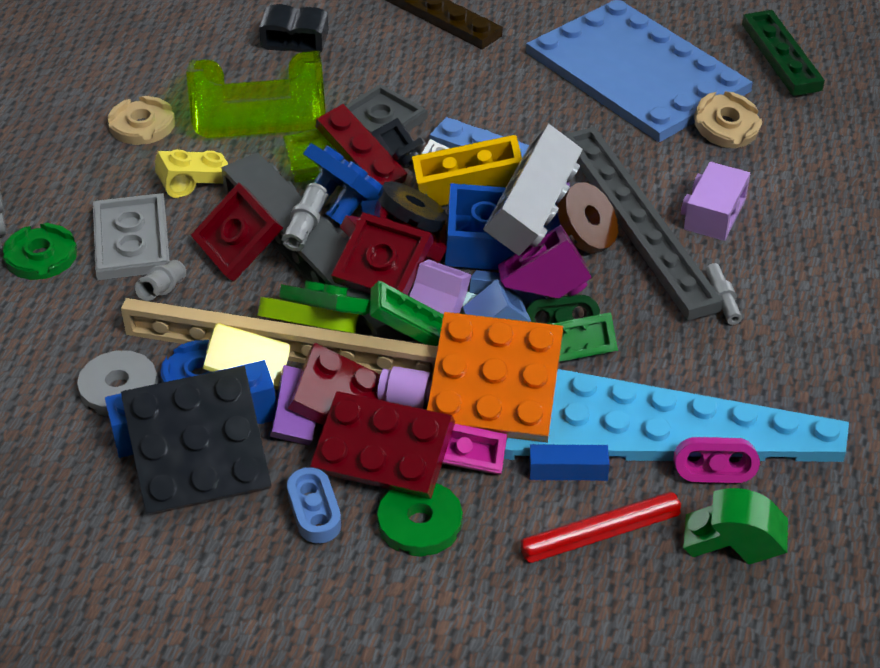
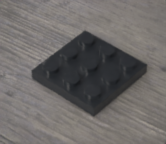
[120,366,272,516]

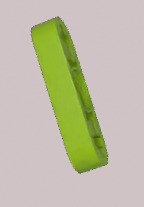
[257,297,359,333]

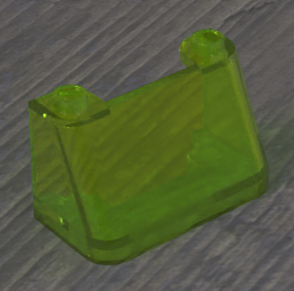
[186,51,326,138]

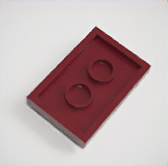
[310,391,456,499]

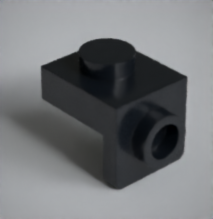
[371,118,425,168]

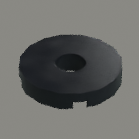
[378,181,448,233]

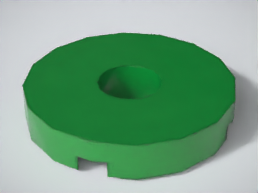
[3,223,77,280]
[377,483,463,557]

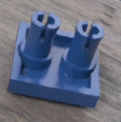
[303,143,383,225]

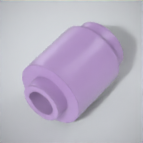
[377,366,432,410]

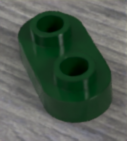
[525,294,600,324]

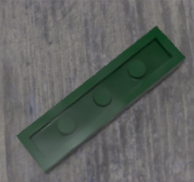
[742,10,825,96]

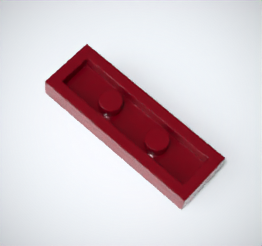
[315,104,407,185]

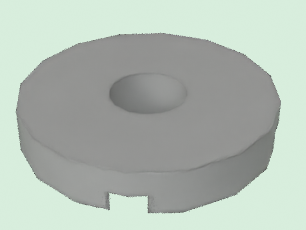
[77,350,159,416]

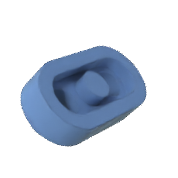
[287,467,341,543]

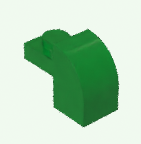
[683,488,788,564]

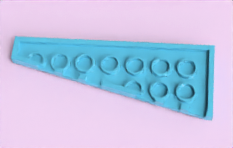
[504,369,849,462]

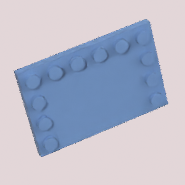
[526,0,753,142]

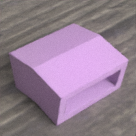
[410,259,471,314]

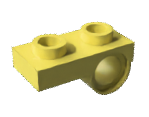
[155,149,228,198]

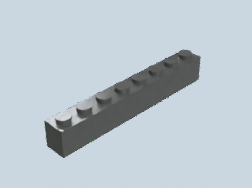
[221,152,412,341]

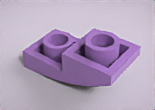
[270,365,316,445]

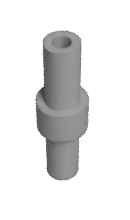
[705,263,742,325]

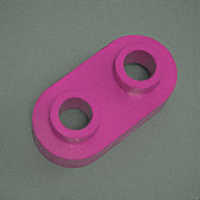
[674,437,760,483]

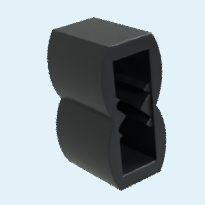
[259,4,329,53]

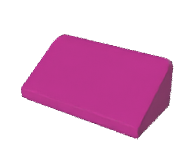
[443,424,507,475]

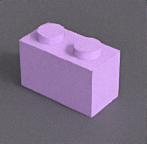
[681,162,751,241]

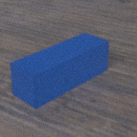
[529,444,610,481]

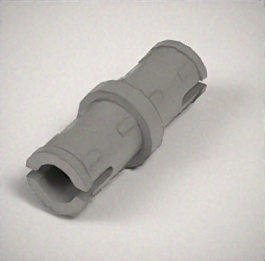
[281,183,328,251]
[135,260,186,301]

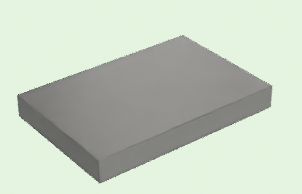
[93,193,170,280]

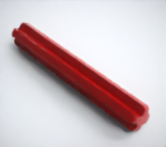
[520,492,681,563]

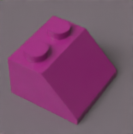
[498,225,592,298]

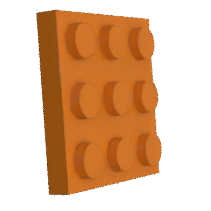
[427,312,563,442]

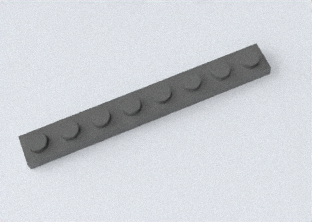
[564,127,723,321]

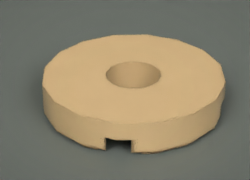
[694,91,762,148]
[108,96,175,145]

